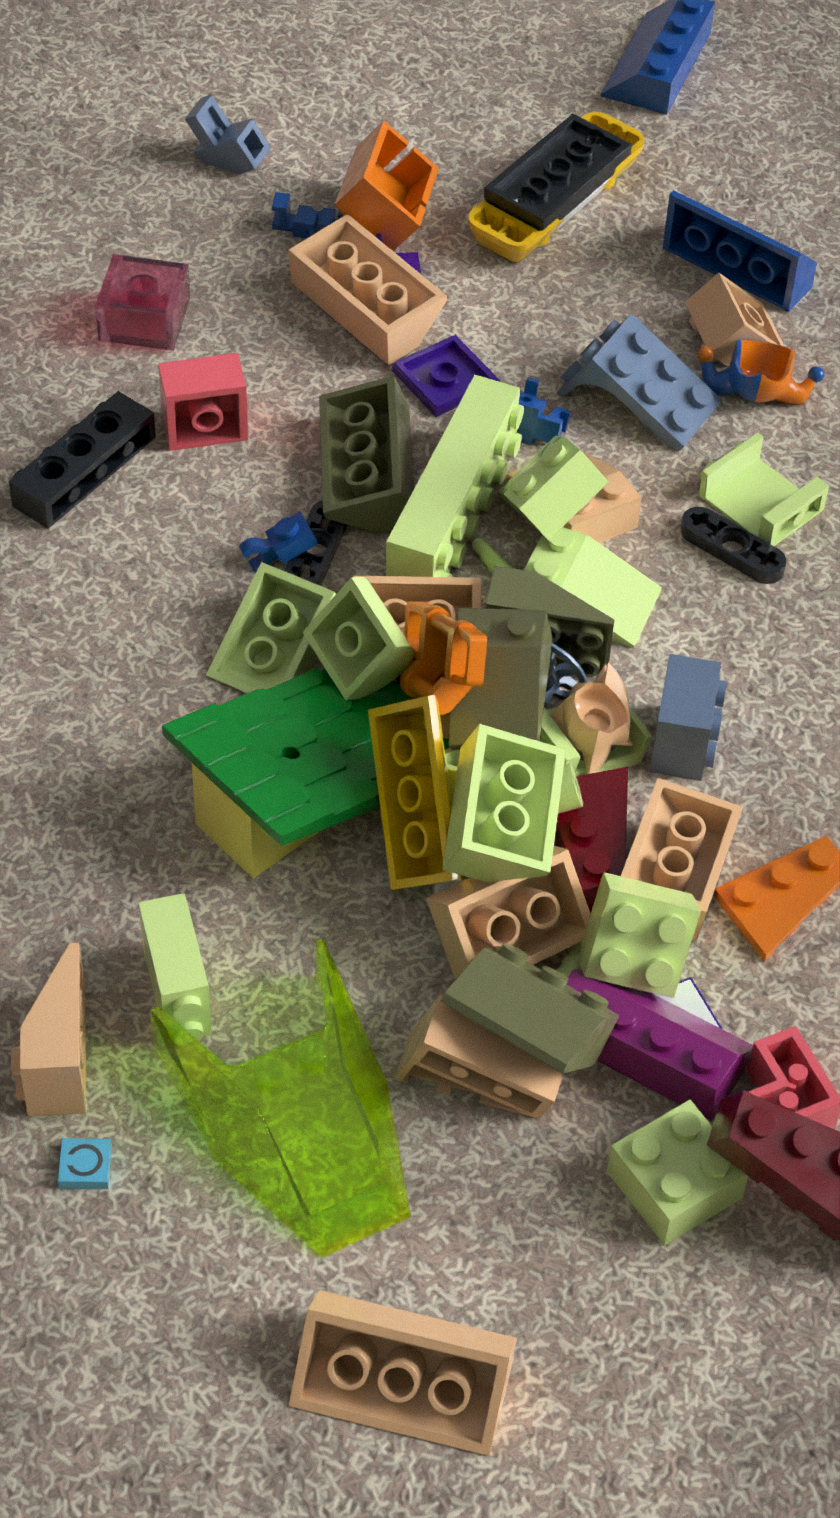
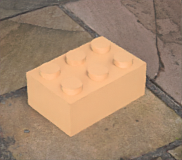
[426,846,591,979]

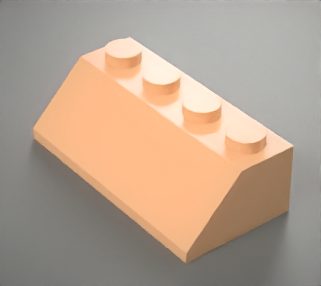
[289,214,447,366]
[288,1290,517,1456]

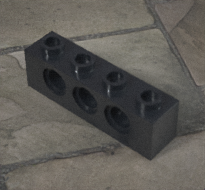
[9,391,156,529]

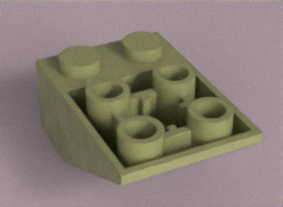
[485,566,615,677]

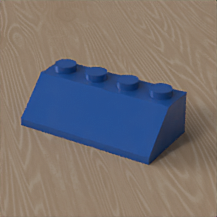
[600,0,715,115]
[662,190,817,312]

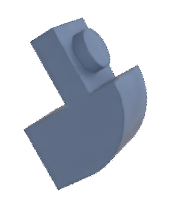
[185,95,271,174]

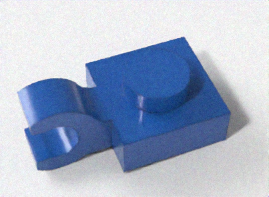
[239,511,319,573]

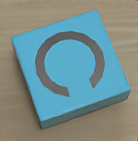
[58,1138,112,1189]

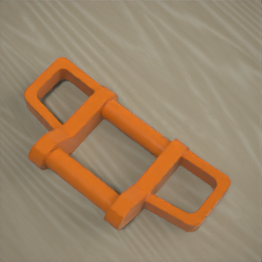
[400,602,487,715]

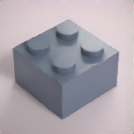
[650,654,727,781]

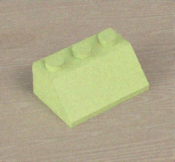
[442,724,566,882]

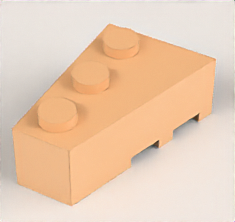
[394,995,563,1119]

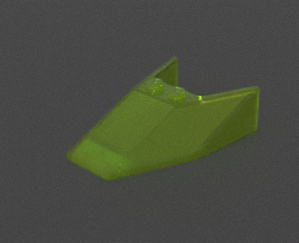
[151,938,411,1258]

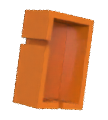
[334,120,439,251]

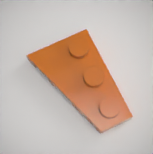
[714,836,840,962]

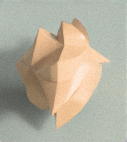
[550,663,633,774]

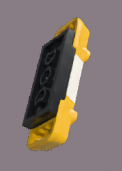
[468,112,644,262]

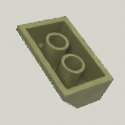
[441,943,620,1074]

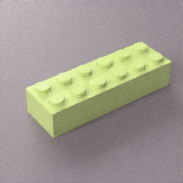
[386,375,524,577]

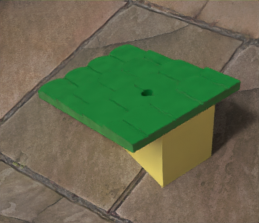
[162,668,450,879]

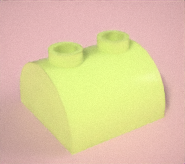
[302,577,414,700]

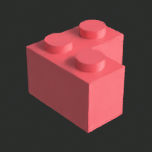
[747,1026,840,1129]

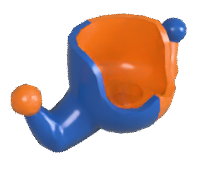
[697,339,824,405]

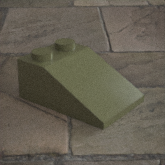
[449,608,553,750]

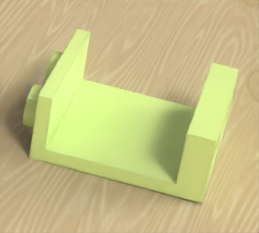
[699,432,829,546]

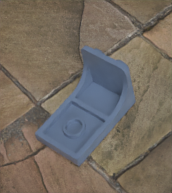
[558,313,722,451]

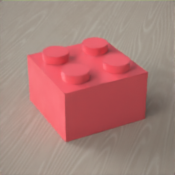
[158,353,248,451]

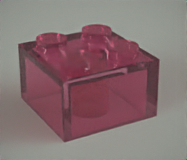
[95,254,190,351]

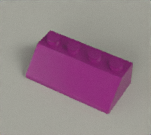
[566,968,753,1121]

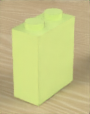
[138,893,212,1045]

